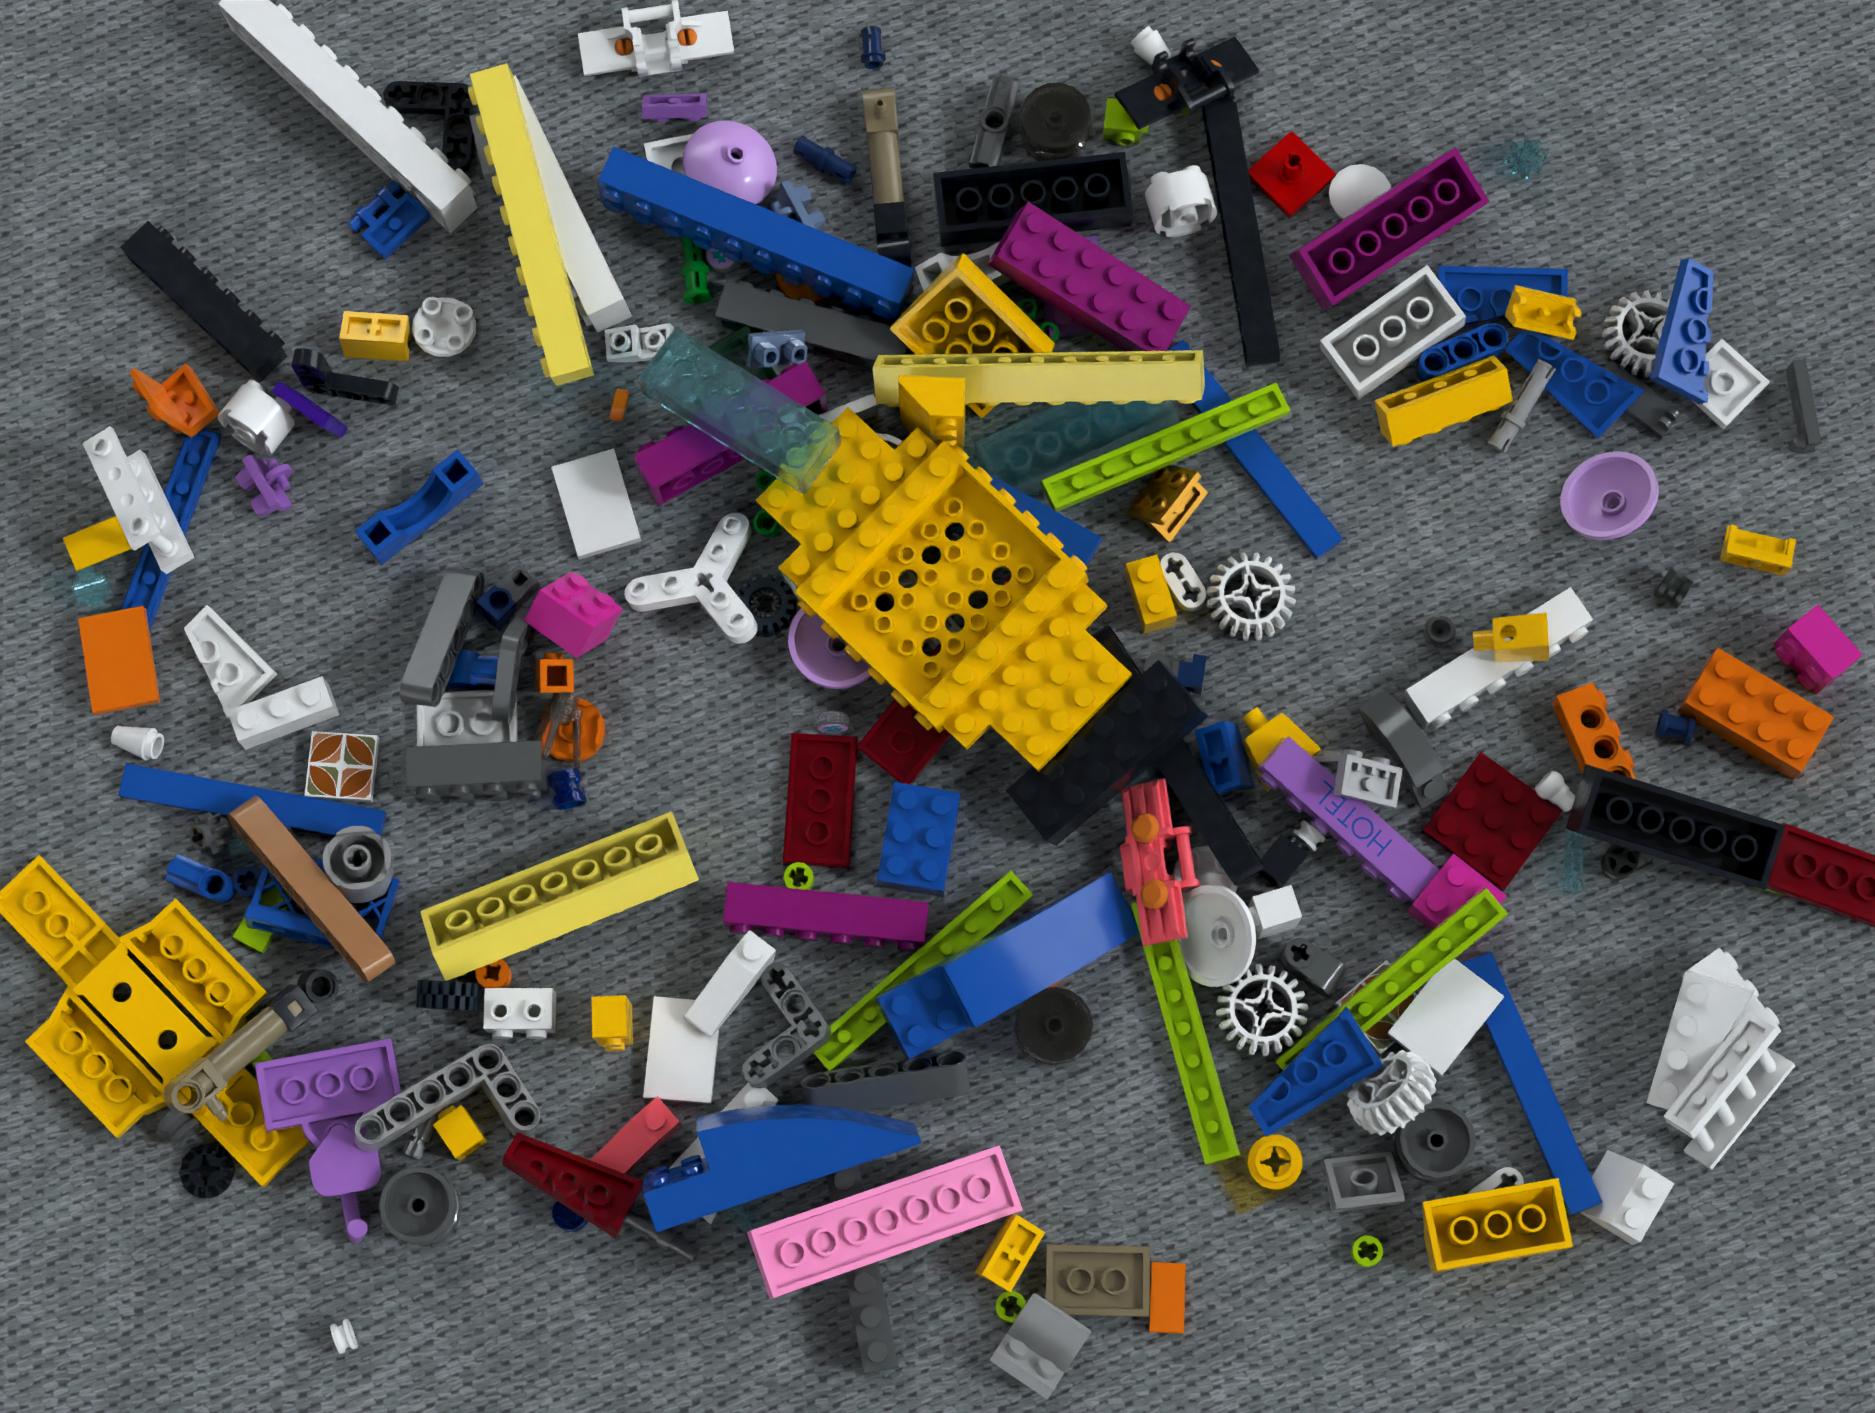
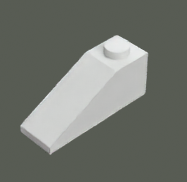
[684,930,776,1038]

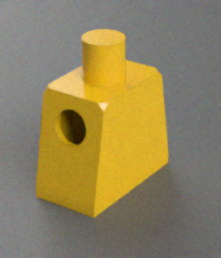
[1473,613,1549,662]
[1242,707,1321,792]

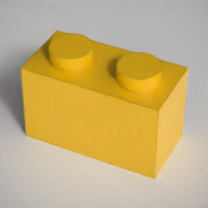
[1124,555,1177,634]
[591,995,633,1052]

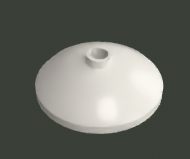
[1179,885,1256,987]

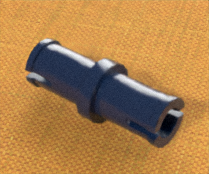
[793,136,857,184]

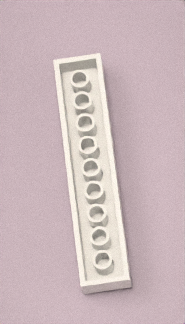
[218,0,478,234]

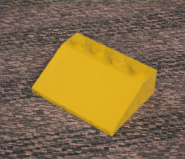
[890,253,1055,419]

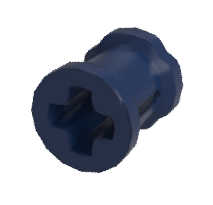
[1655,709,1696,746]

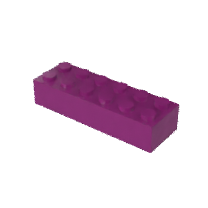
[1289,147,1490,310]
[987,202,1191,351]
[633,361,828,507]

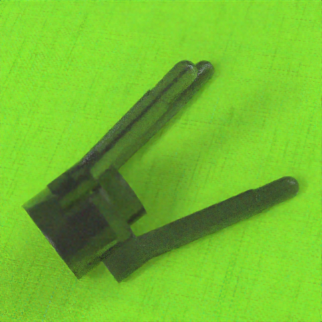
[532,693,583,769]

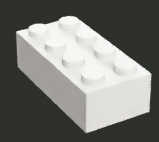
[1320,265,1466,400]

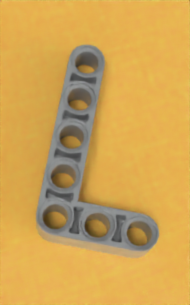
[354,1044,540,1152]

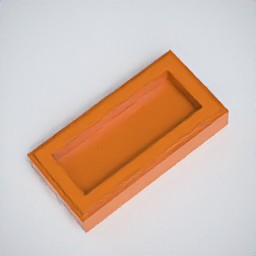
[1149,1262,1186,1334]

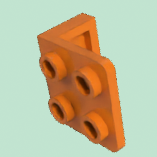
[129,364,220,438]

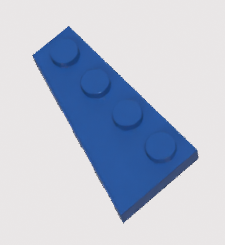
[1650,258,1714,404]
[1437,266,1568,325]
[1504,329,1645,439]
[1248,1006,1383,1137]

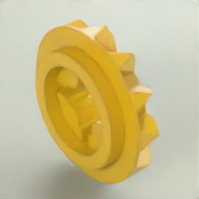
[1247,1134,1303,1190]

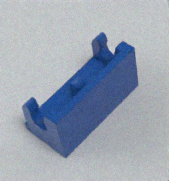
[1195,720,1254,795]

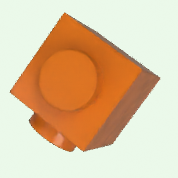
[535,653,574,693]

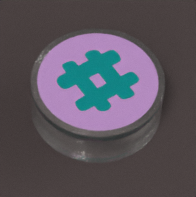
[816,711,849,734]

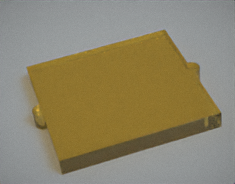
[1216,1146,1294,1214]

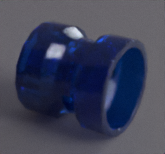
[547,768,587,810]
[552,1201,588,1232]

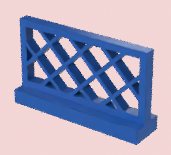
[244,857,400,950]

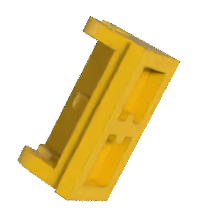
[1505,285,1581,340]
[339,311,411,361]
[63,516,132,572]
[1720,524,1796,576]
[974,1214,1045,1292]

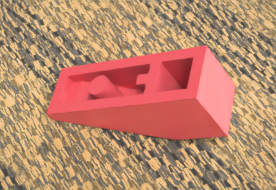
[591,1096,682,1174]

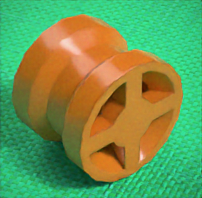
[475,959,512,989]

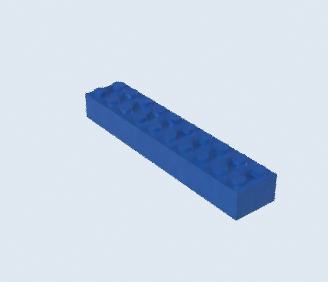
[598,146,915,323]

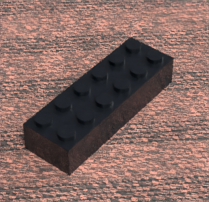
[933,152,1133,247]
[1006,660,1209,846]
[1566,764,1786,890]

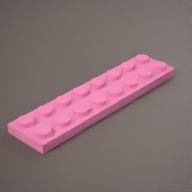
[747,1145,1023,1299]

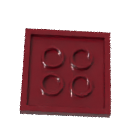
[1422,752,1562,891]

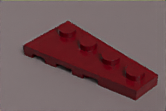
[502,1132,643,1239]

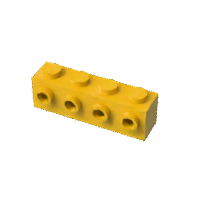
[1374,355,1513,447]

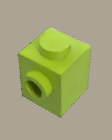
[1103,98,1149,146]

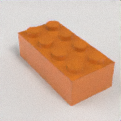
[1677,648,1834,780]

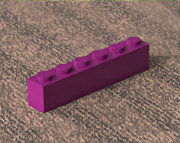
[723,882,929,952]

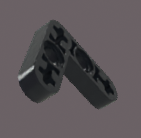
[383,81,476,173]
[291,348,399,405]

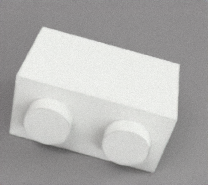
[1248,885,1302,940]

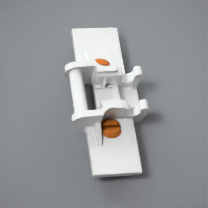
[578,0,734,77]

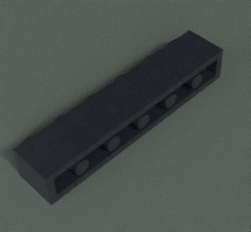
[120,221,288,383]

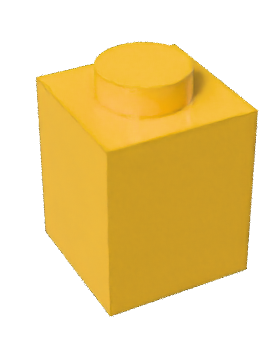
[433,1105,488,1161]

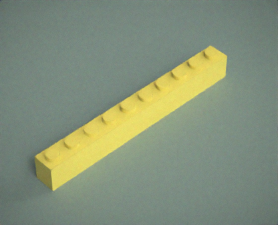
[468,63,594,386]
[873,350,1205,407]

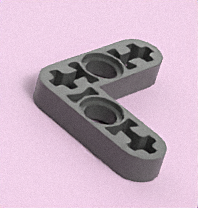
[492,606,536,724]
[743,963,831,1088]

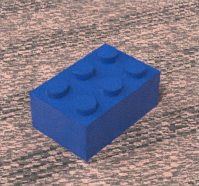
[877,782,960,897]

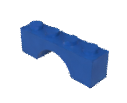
[355,449,484,566]

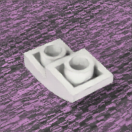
[605,323,676,362]

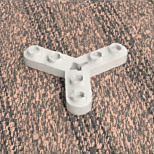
[624,513,757,644]

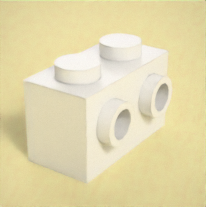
[483,988,556,1039]

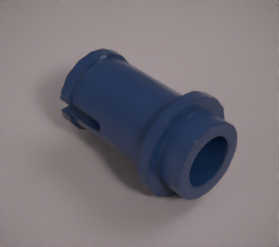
[861,26,886,69]

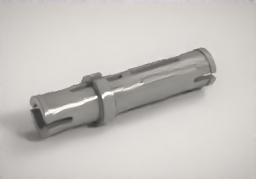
[1487,359,1556,454]

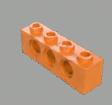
[1551,682,1641,781]

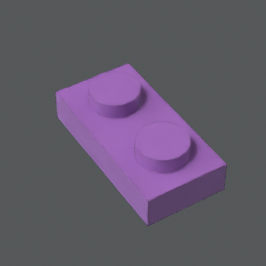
[642,93,708,122]

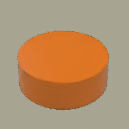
[610,388,630,422]

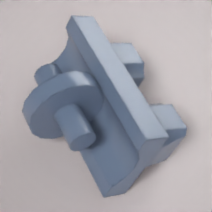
[771,180,826,230]
[746,329,807,368]

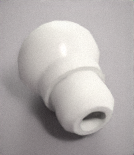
[1535,771,1576,812]

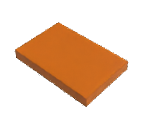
[78,606,161,715]

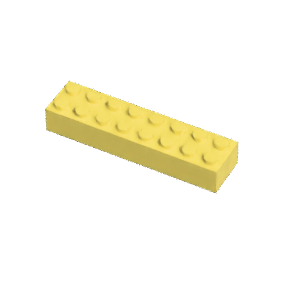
[420,811,699,981]

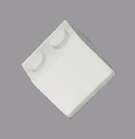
[1580,1150,1674,1245]

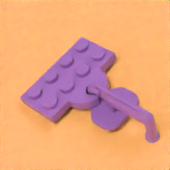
[255,1038,401,1245]

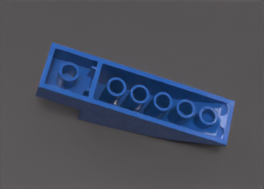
[873,872,1139,1059]
[643,1104,922,1232]

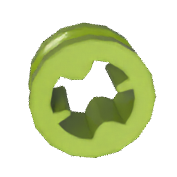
[783,862,814,890]
[1351,1235,1383,1267]
[995,1291,1026,1323]

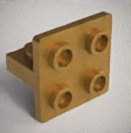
[1126,465,1208,543]

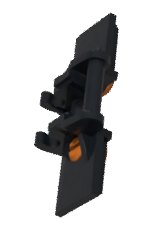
[1114,37,1260,130]

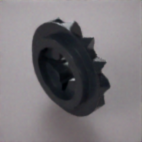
[179,1143,235,1199]

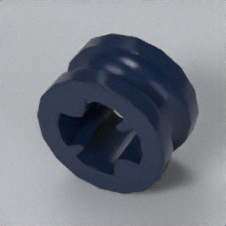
[232,866,261,898]

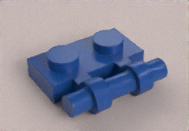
[347,180,431,260]

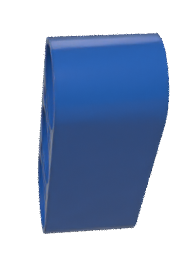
[1416,323,1508,382]

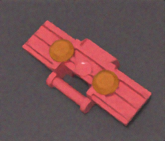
[1120,779,1200,946]

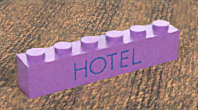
[1256,736,1439,902]

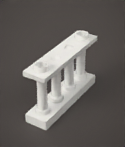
[83,426,195,574]
[1663,1012,1795,1170]

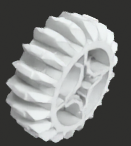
[1602,290,1671,378]
[1206,553,1296,641]
[1216,964,1308,1056]
[1347,1050,1437,1136]

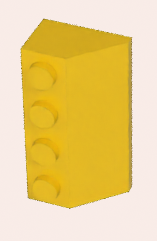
[898,375,966,451]
[1422,1178,1573,1274]

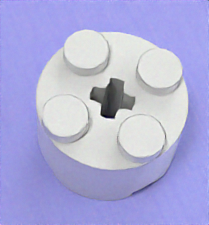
[1145,165,1217,237]
[218,380,295,456]

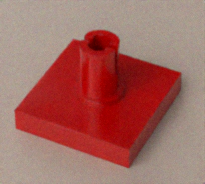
[1248,131,1336,219]

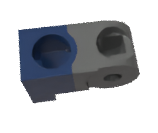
[476,566,540,632]
[1143,653,1207,694]

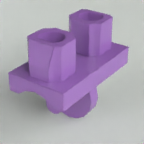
[235,455,293,516]

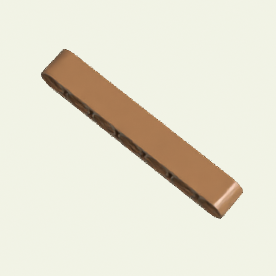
[227,795,396,983]

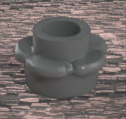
[1423,616,1456,648]

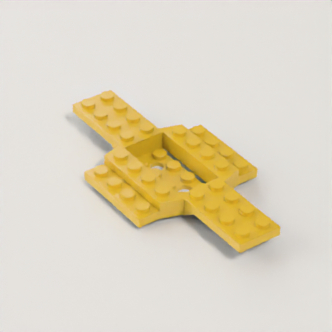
[0,855,310,1188]

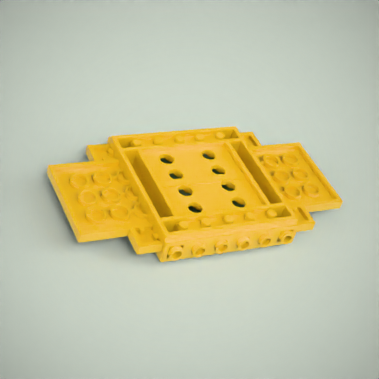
[756,407,1132,772]

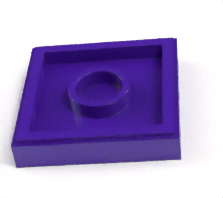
[272,382,348,438]

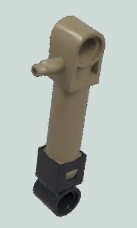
[862,87,911,267]
[163,969,339,1121]

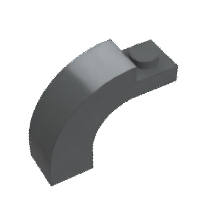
[1358,691,1450,809]

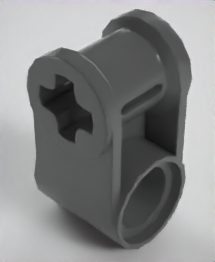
[1280,938,1347,997]

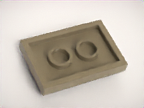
[1046,1244,1150,1317]

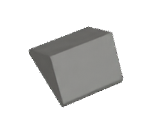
[1324,1152,1405,1213]

